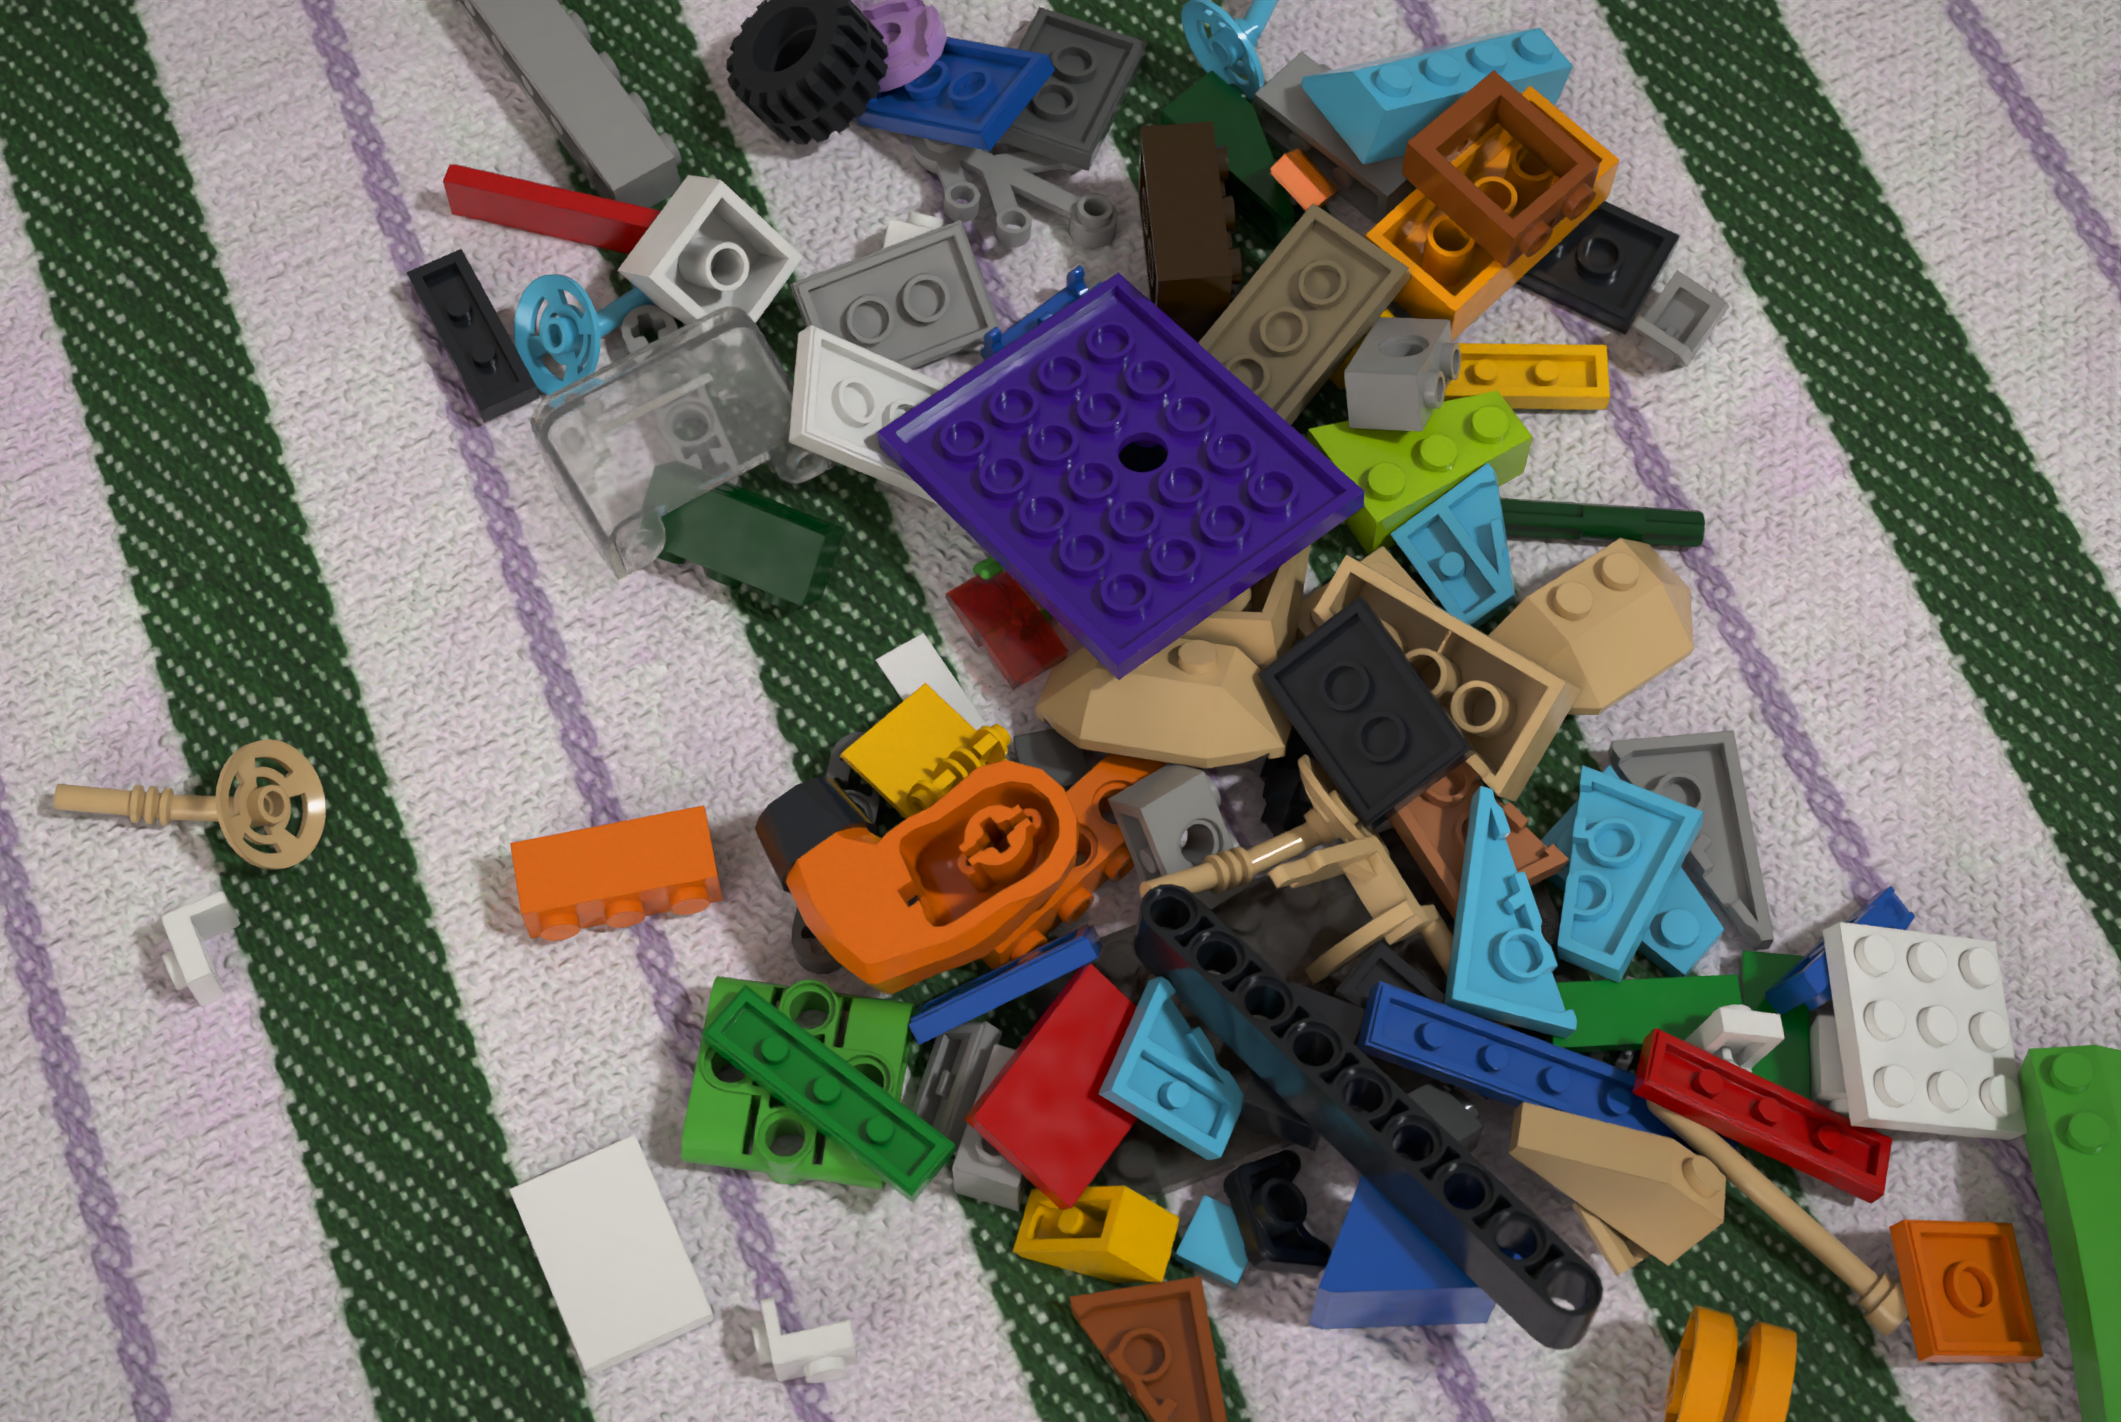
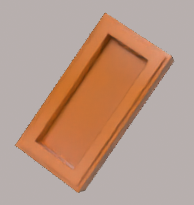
[1270,148,1340,211]

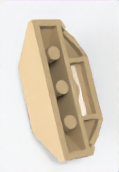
[1488,538,1694,715]
[1035,638,1295,769]

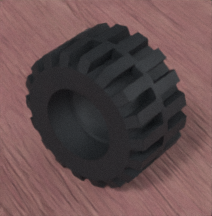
[726,0,889,145]

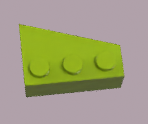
[1307,391,1533,555]

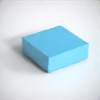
[1175,1194,1249,1290]

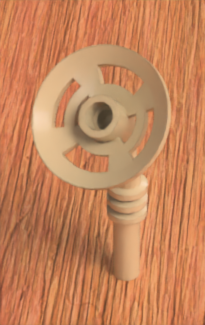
[54,739,326,870]
[1140,754,1390,899]

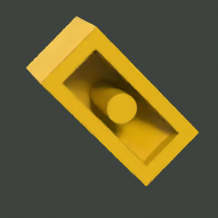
[1013,1186,1180,1283]

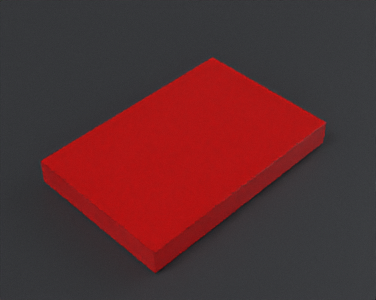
[964,963,1138,1210]

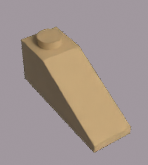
[1509,1102,1726,1266]

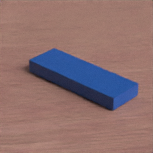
[908,924,1103,1045]

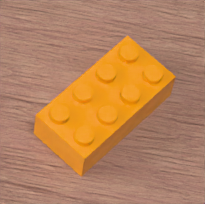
[1365,86,1620,341]

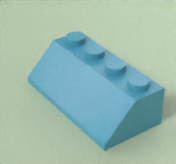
[1300,28,1573,165]

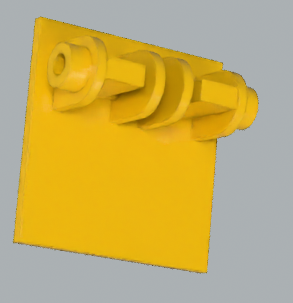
[840,683,1011,819]

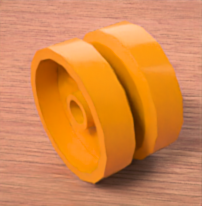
[1663,1305,1797,1422]

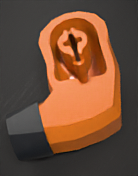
[755,760,1080,994]

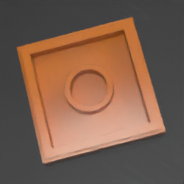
[1889,1219,2043,1363]

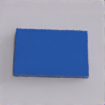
[855,37,1055,151]

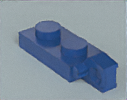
[1765,886,1915,1015]

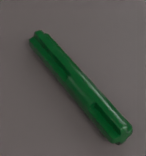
[1500,498,1705,547]

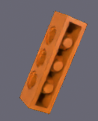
[981,753,1167,969]

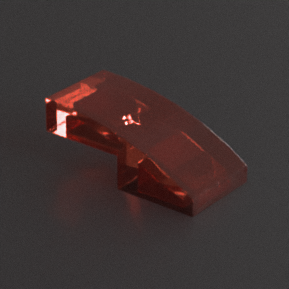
[945,571,1068,690]

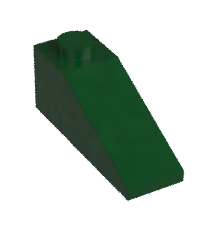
[1160,70,1294,247]

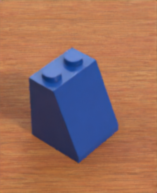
[1309,1175,1522,1330]

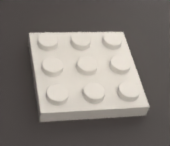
[1822,922,2027,1140]

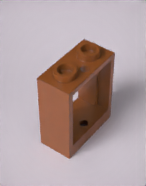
[1401,70,1600,268]

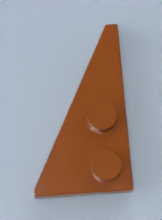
[1070,1276,1227,1422]

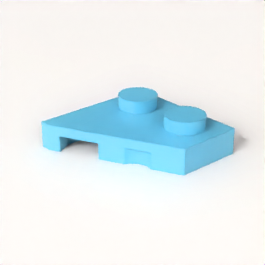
[1391,463,1517,629]
[1098,976,1244,1160]

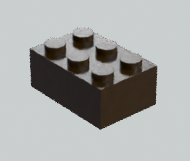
[1138,121,1242,342]

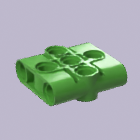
[681,976,915,1190]

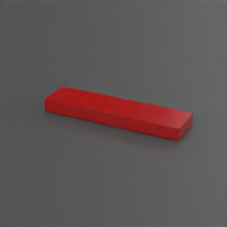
[443,164,661,254]
[1633,1028,1892,1204]

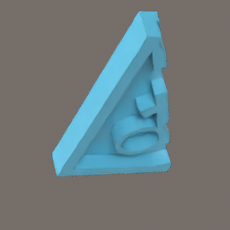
[1444,786,1577,1039]

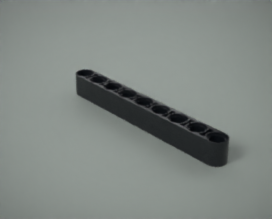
[1133,884,1603,1350]

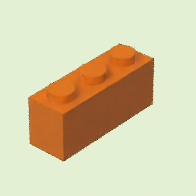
[510,805,723,941]

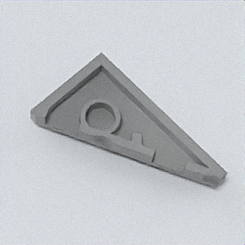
[1608,730,1774,950]

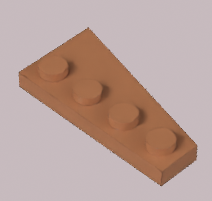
[1389,761,1570,921]

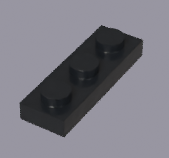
[406,248,539,423]

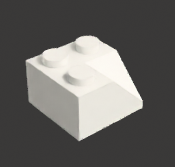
[618,175,804,353]

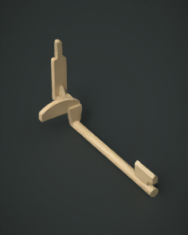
[1268,835,1652,1276]

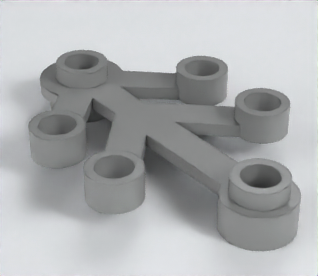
[912,136,1118,248]

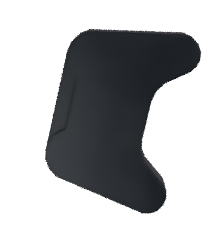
[1223,1150,1332,1275]

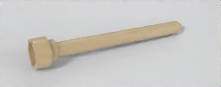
[1646,1100,1908,1336]

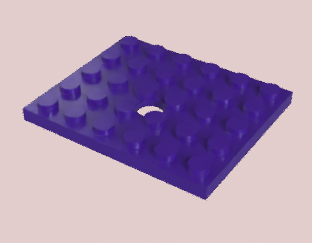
[877,272,1364,680]

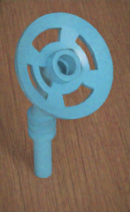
[1181,0,1279,102]
[514,274,657,397]

